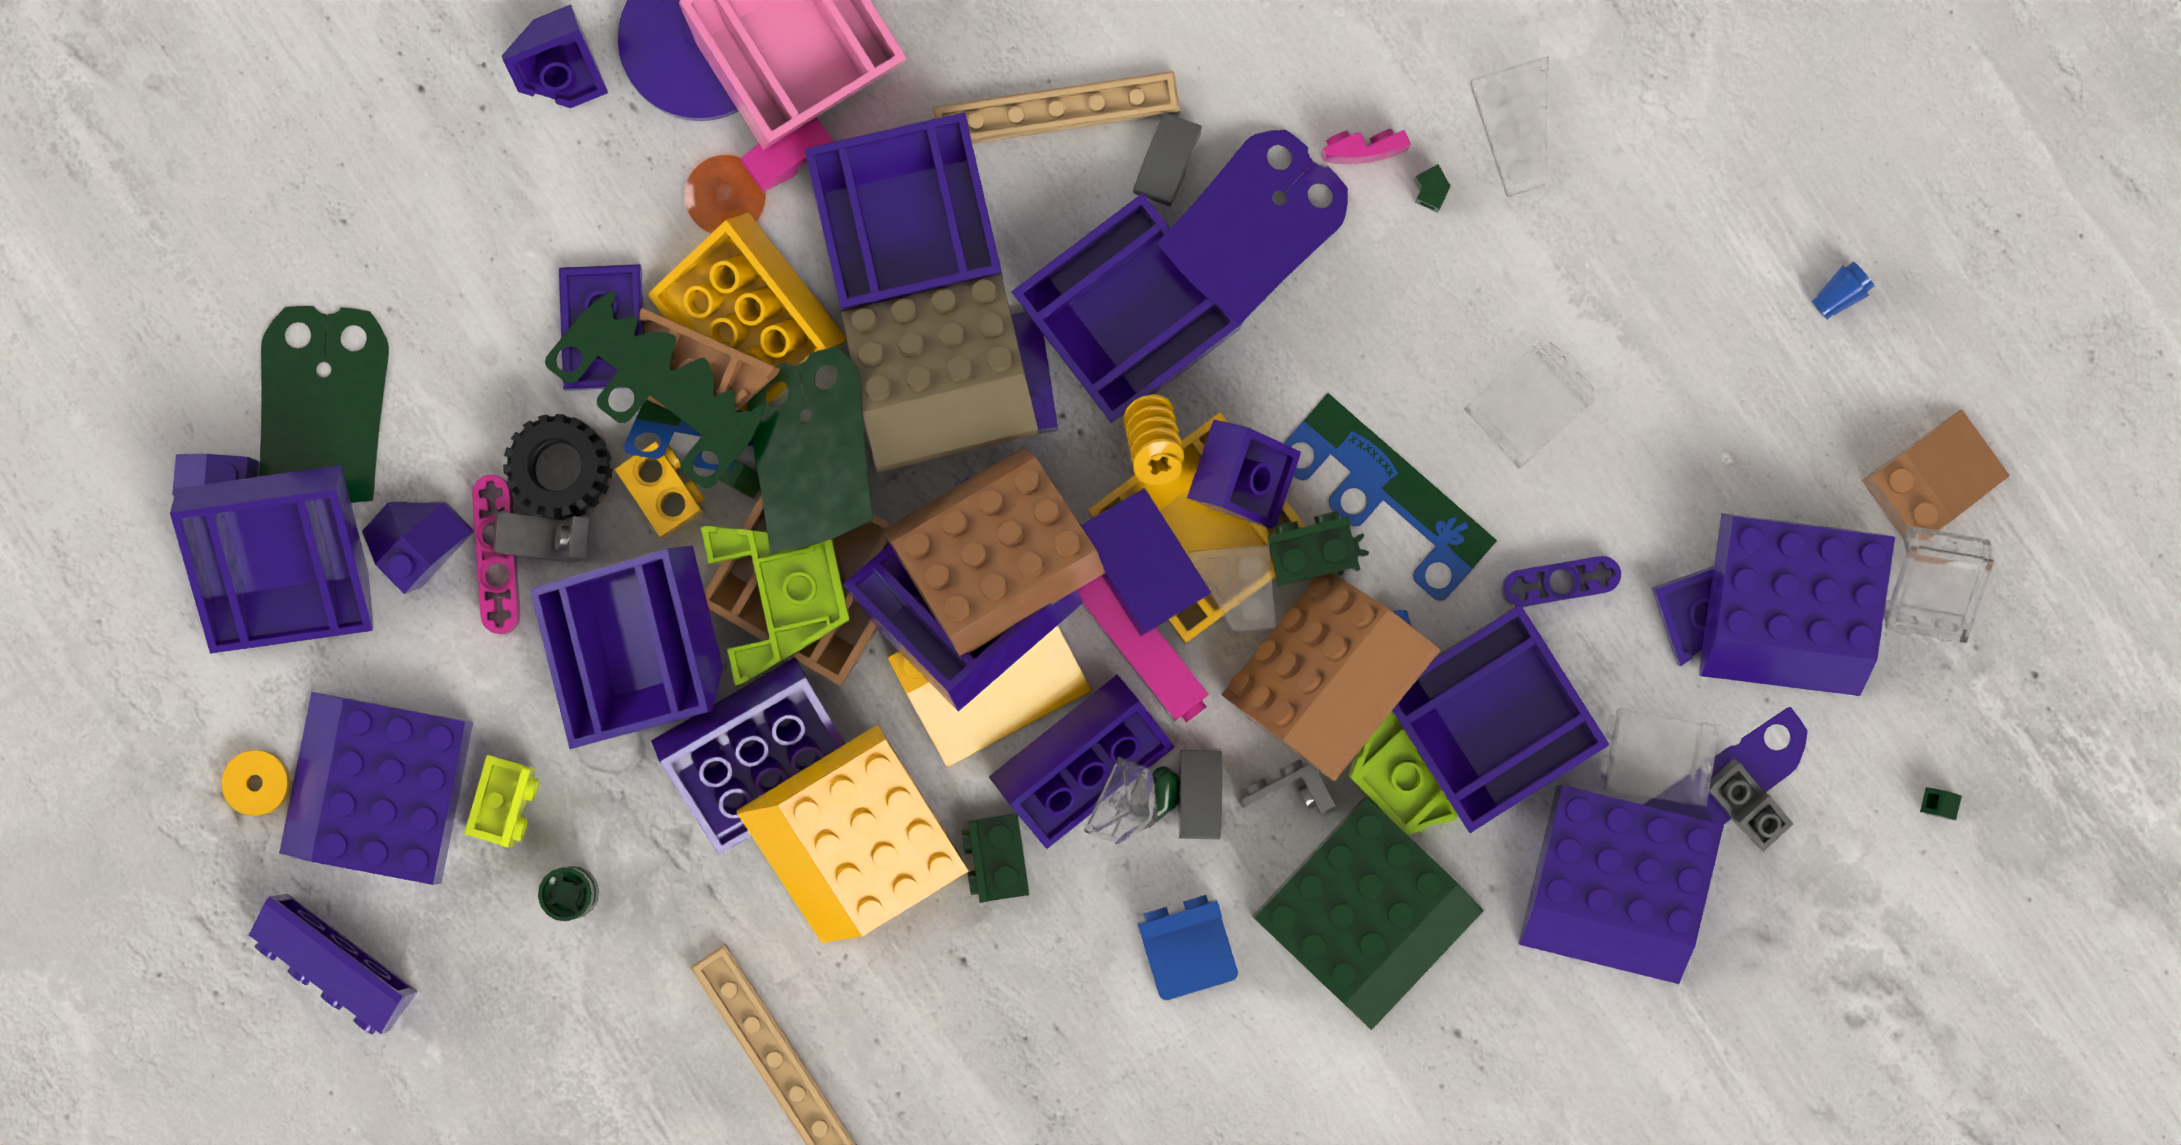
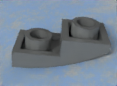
[1133,112,1202,207]
[1178,750,1222,840]
[1703,759,1793,852]

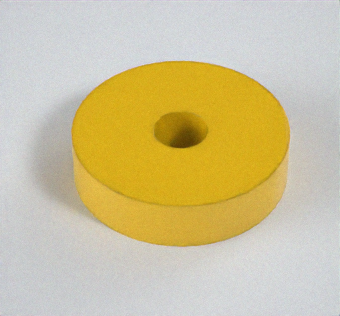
[222,750,291,816]

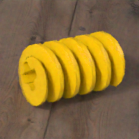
[1123,394,1184,485]

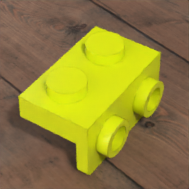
[464,755,540,848]

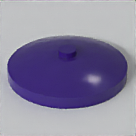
[618,0,739,121]

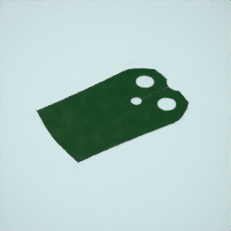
[259,306,389,503]
[747,347,874,553]

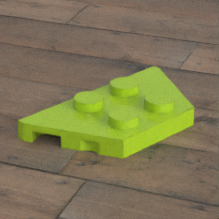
[1348,711,1458,835]

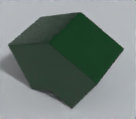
[1414,164,1450,213]
[719,460,760,499]
[1920,787,1962,821]

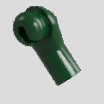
[1137,766,1180,828]

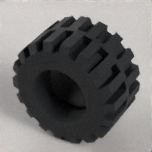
[503,414,613,520]

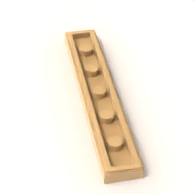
[933,71,1180,144]
[690,944,857,1145]

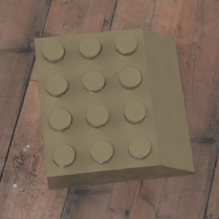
[841,273,1039,473]

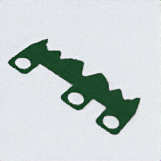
[545,290,766,488]

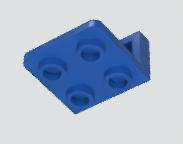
[1137,895,1238,1000]

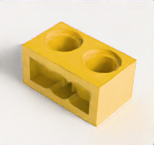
[615,442,705,540]

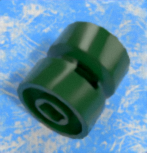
[538,866,599,921]

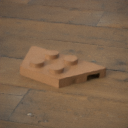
[640,308,780,411]

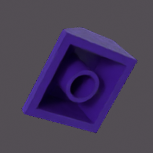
[1187,420,1301,530]

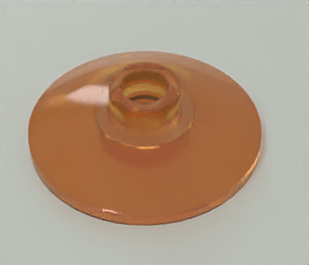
[685,155,766,234]

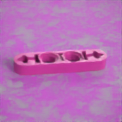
[472,475,520,634]

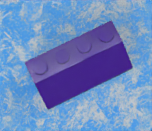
[989,674,1174,849]
[249,894,418,1035]

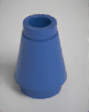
[1811,261,1875,320]

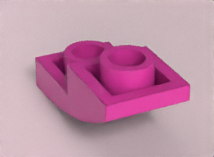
[741,118,834,193]
[1321,129,1411,164]

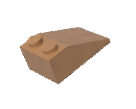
[1861,409,2010,546]

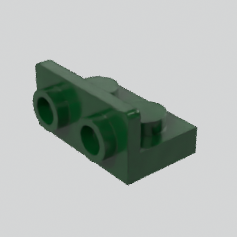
[1266,511,1359,587]
[962,814,1030,903]

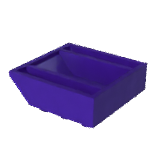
[805,112,1003,311]
[1011,193,1243,423]
[170,465,374,654]
[843,477,1083,712]
[1698,513,1895,696]
[530,545,723,749]
[1392,605,1610,833]
[279,692,474,885]
[1518,785,1724,984]

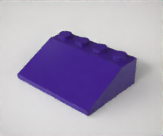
[651,657,846,855]

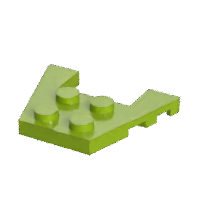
[701,526,850,686]

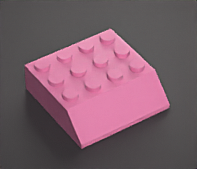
[679,0,907,150]

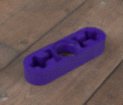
[1501,556,1621,607]

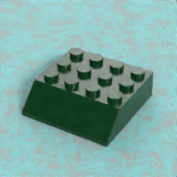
[1252,797,1484,1030]

